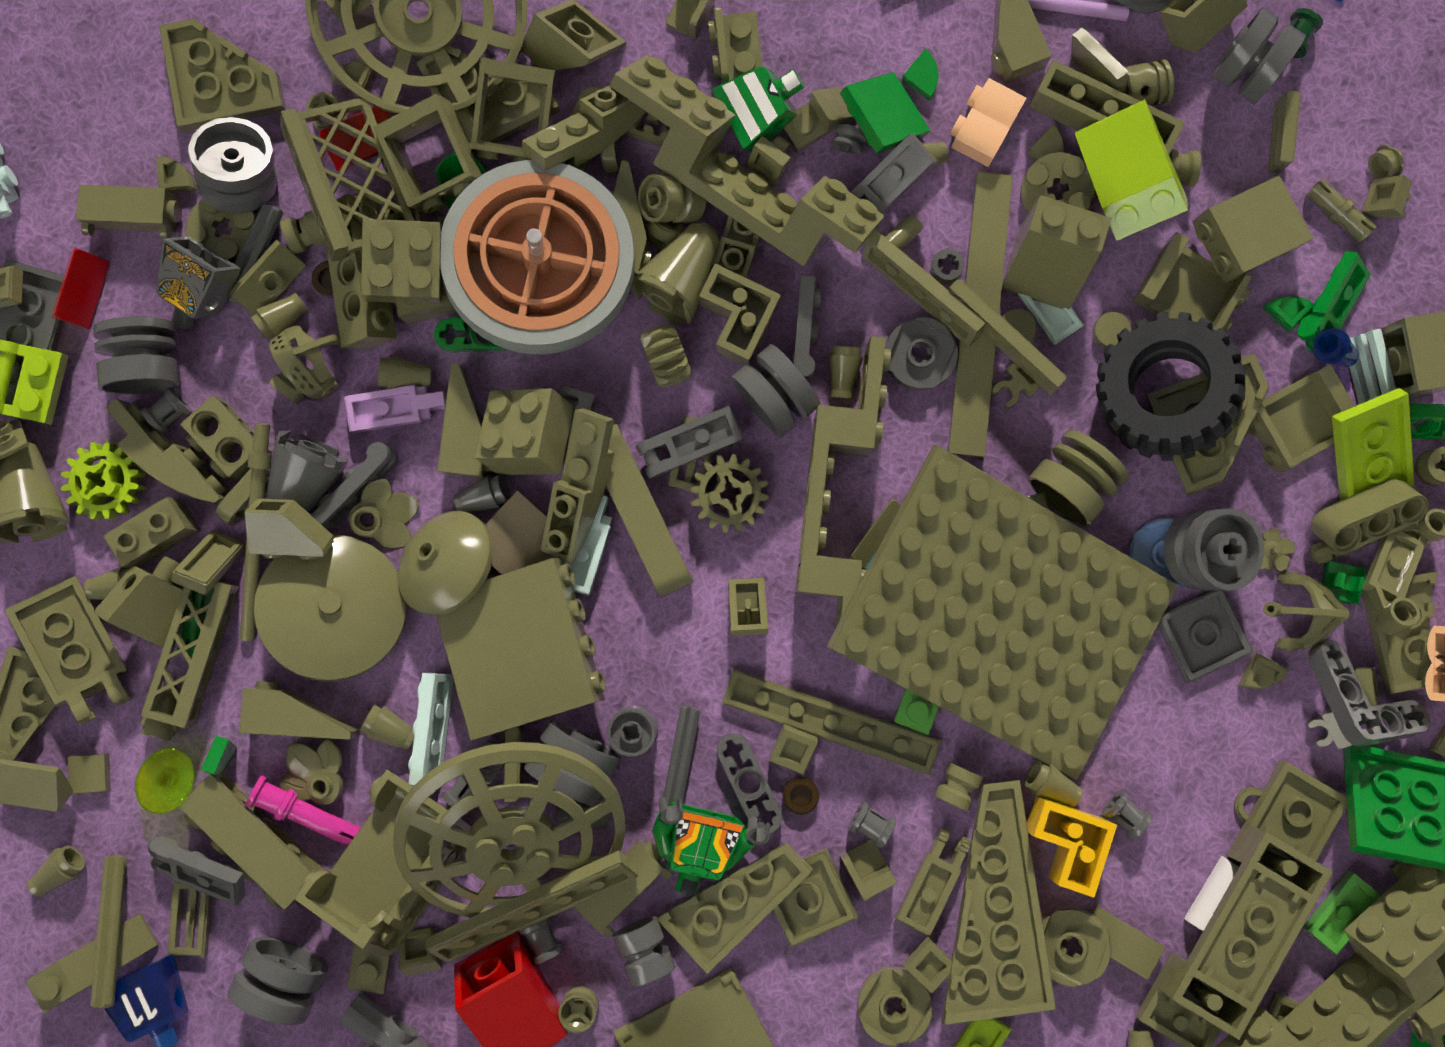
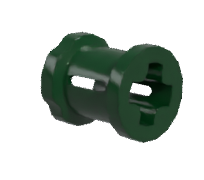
[1290,8,1323,58]

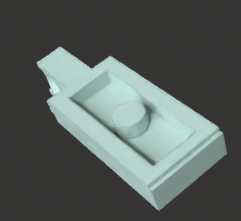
[565,495,612,596]

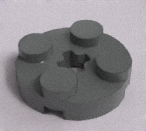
[885,317,958,391]

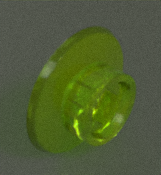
[135,748,194,814]

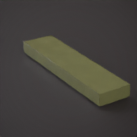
[949,279,1067,396]

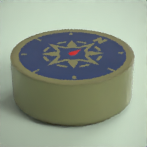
[601,140,621,174]

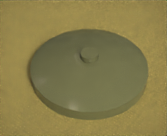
[254,535,406,682]

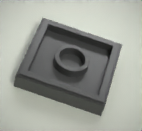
[1157,589,1254,683]

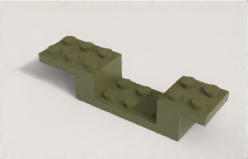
[610,55,885,266]
[795,336,891,631]
[1135,760,1347,1047]
[1216,865,1445,1047]

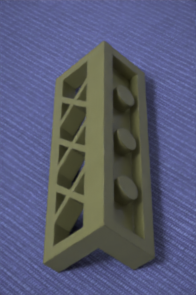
[141,582,239,728]

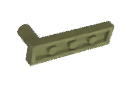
[861,214,986,347]

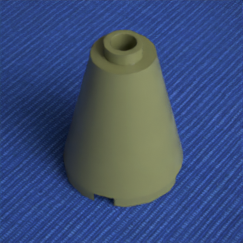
[630,222,720,325]
[0,440,69,543]

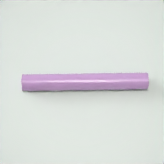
[1028,0,1129,21]

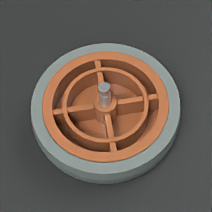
[440,160,635,354]

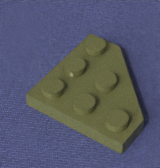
[159,18,286,131]
[416,46,560,155]
[1147,353,1269,496]

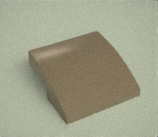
[486,490,557,575]

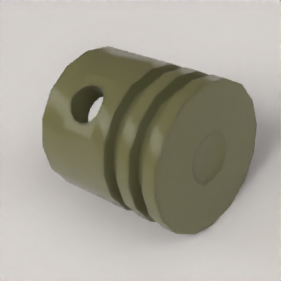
[1124,59,1174,106]

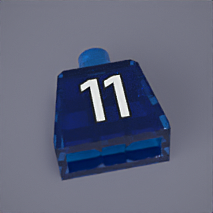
[104,955,189,1047]

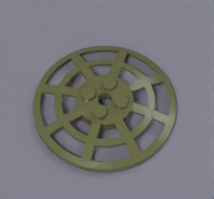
[305,0,527,114]
[393,742,626,918]

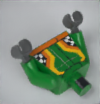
[652,797,770,896]

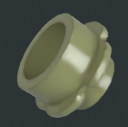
[1368,145,1404,178]

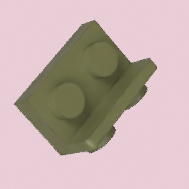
[708,7,762,84]

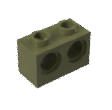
[180,395,272,481]

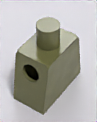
[94,555,183,647]

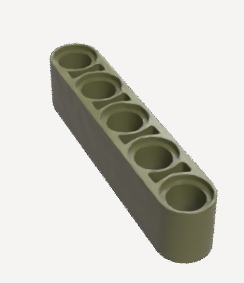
[606,424,693,598]

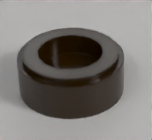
[311,261,334,298]
[782,776,819,815]

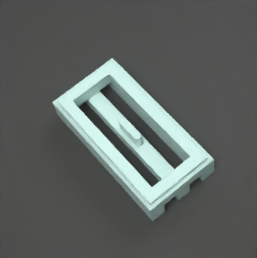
[1343,329,1396,404]

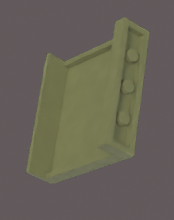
[437,558,606,741]

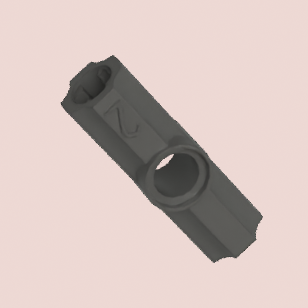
[338,992,432,1047]

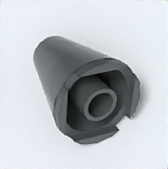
[266,430,348,514]

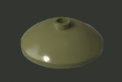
[398,511,493,616]

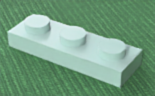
[408,673,454,785]

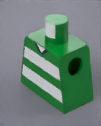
[712,66,805,152]

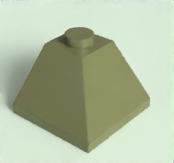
[520,0,626,70]

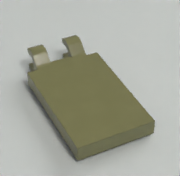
[4,575,131,725]

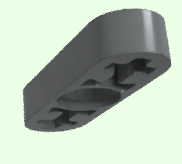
[717,733,782,833]

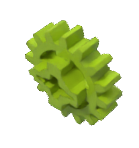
[61,442,145,521]

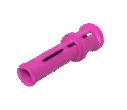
[245,775,361,847]

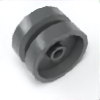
[1212,7,1306,105]
[188,117,278,214]
[731,344,821,439]
[1163,508,1265,591]
[524,720,621,806]
[228,937,328,1025]

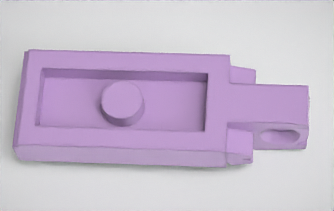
[344,385,447,433]

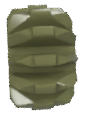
[641,323,691,388]

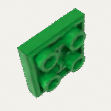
[839,72,931,153]

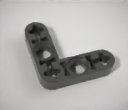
[1308,639,1430,746]

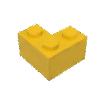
[1027,796,1117,898]

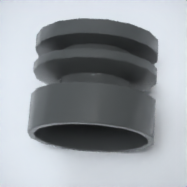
[93,316,180,394]

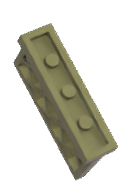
[280,98,414,262]

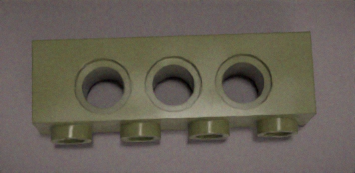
[326,194,397,349]

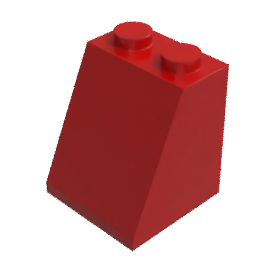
[454,931,568,1047]

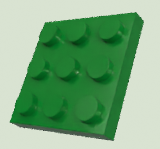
[1343,745,1445,871]

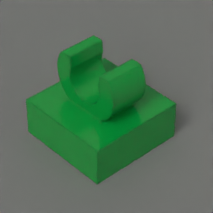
[1321,561,1366,605]

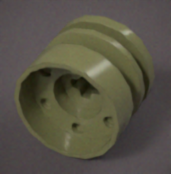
[1027,429,1129,527]

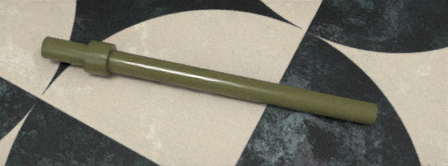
[240,423,272,641]

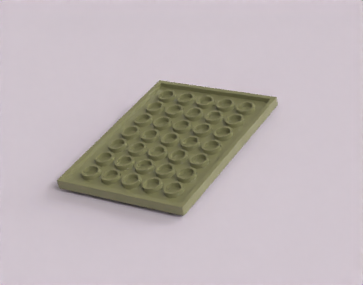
[827,445,1178,780]

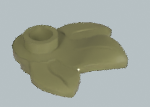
[348,478,420,548]
[279,739,344,805]

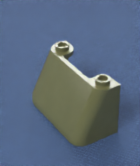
[294,770,471,957]

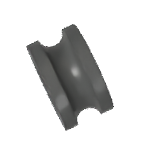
[831,124,866,156]
[930,249,964,284]

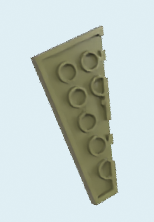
[941,780,1056,1025]

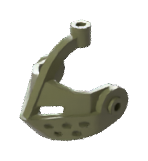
[269,325,345,400]
[1263,572,1350,651]

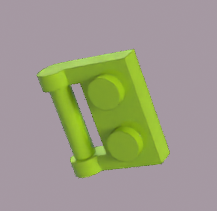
[0,340,69,425]

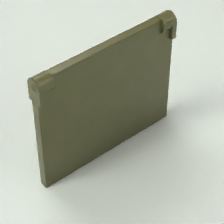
[614,966,774,1047]

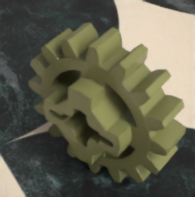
[689,454,769,533]

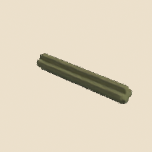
[90,855,127,1009]

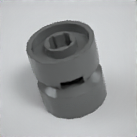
[607,705,658,757]
[612,916,676,987]

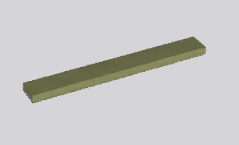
[947,172,1013,458]

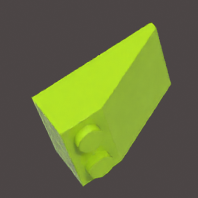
[1075,99,1188,241]

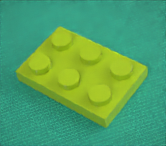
[1332,388,1414,501]

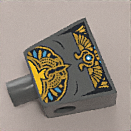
[156,236,241,329]

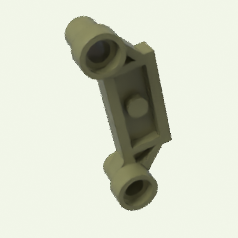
[1361,509,1445,635]

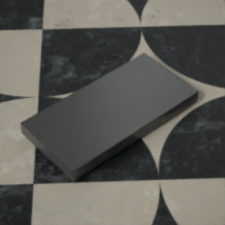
[0,259,64,405]

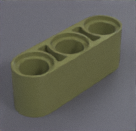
[1310,479,1429,553]

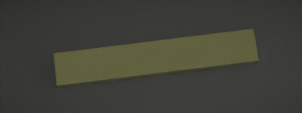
[722,669,941,775]
[425,850,639,963]

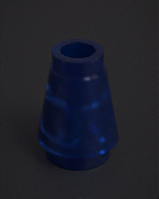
[1313,328,1359,367]

